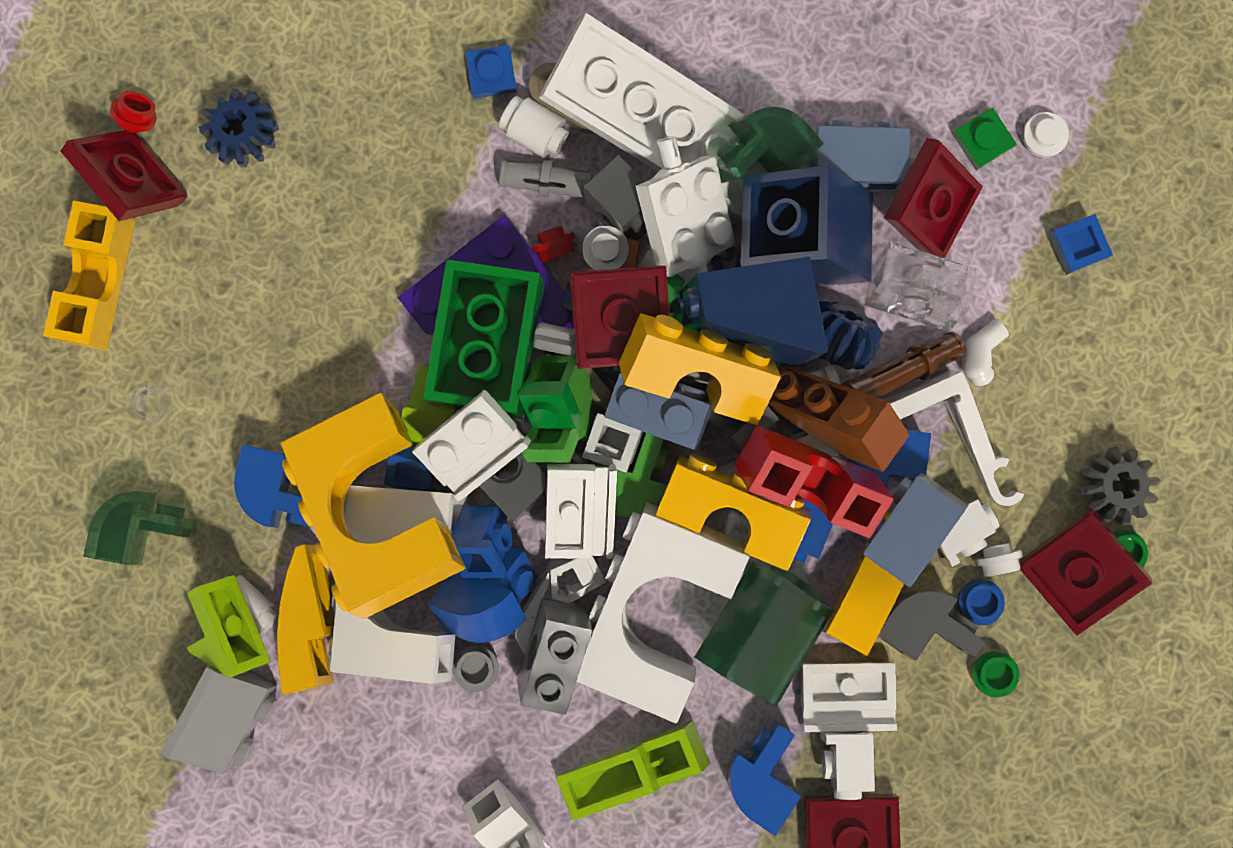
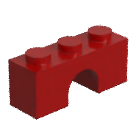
[734,425,894,538]

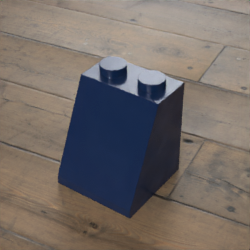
[740,165,873,285]
[675,256,828,367]

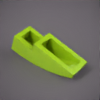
[555,720,710,821]

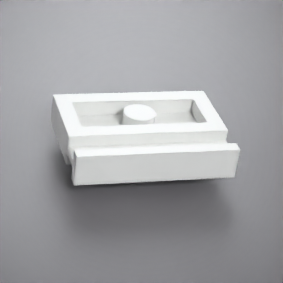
[412,390,531,502]
[545,464,617,559]
[801,661,897,732]

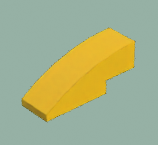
[821,511,904,656]
[277,544,335,695]

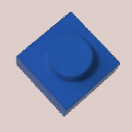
[465,45,517,99]
[1049,214,1113,275]
[384,446,434,492]

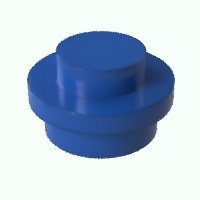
[957,579,1005,625]

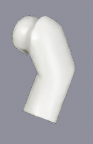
[962,319,1009,386]

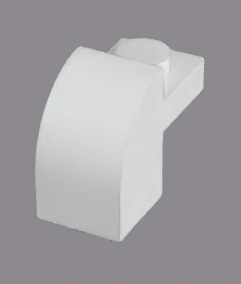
[461,779,551,848]

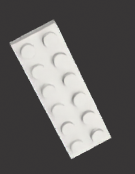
[538,13,813,223]

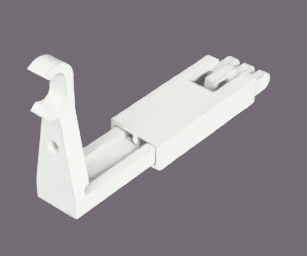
[715,370,1024,506]

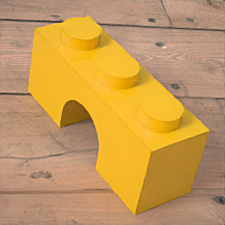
[43,200,136,351]
[619,313,781,425]
[655,454,811,571]

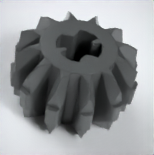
[1077,447,1161,525]

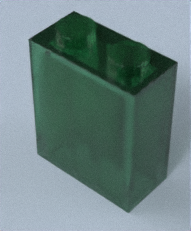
[694,560,834,707]

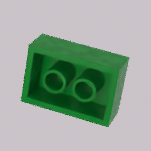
[423,260,545,419]

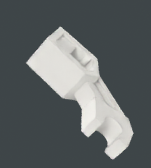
[514,556,606,655]

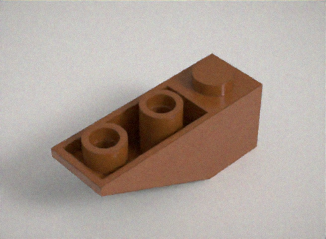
[768,364,910,472]

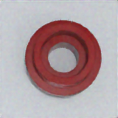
[110,91,157,133]
[531,226,576,262]

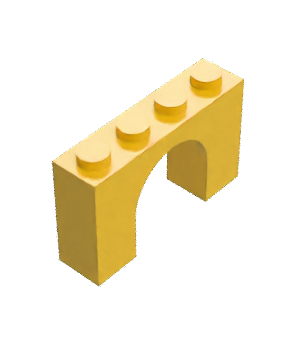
[280,393,466,619]

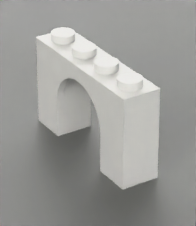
[327,485,468,684]
[577,502,750,724]

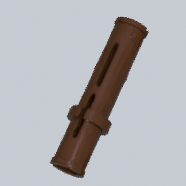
[841,331,966,398]

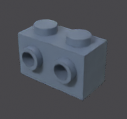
[812,120,910,192]
[604,372,712,450]
[863,473,969,588]

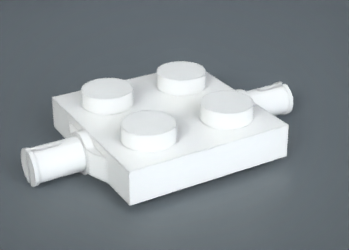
[635,136,736,279]

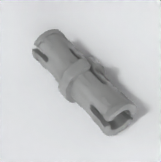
[499,158,592,199]

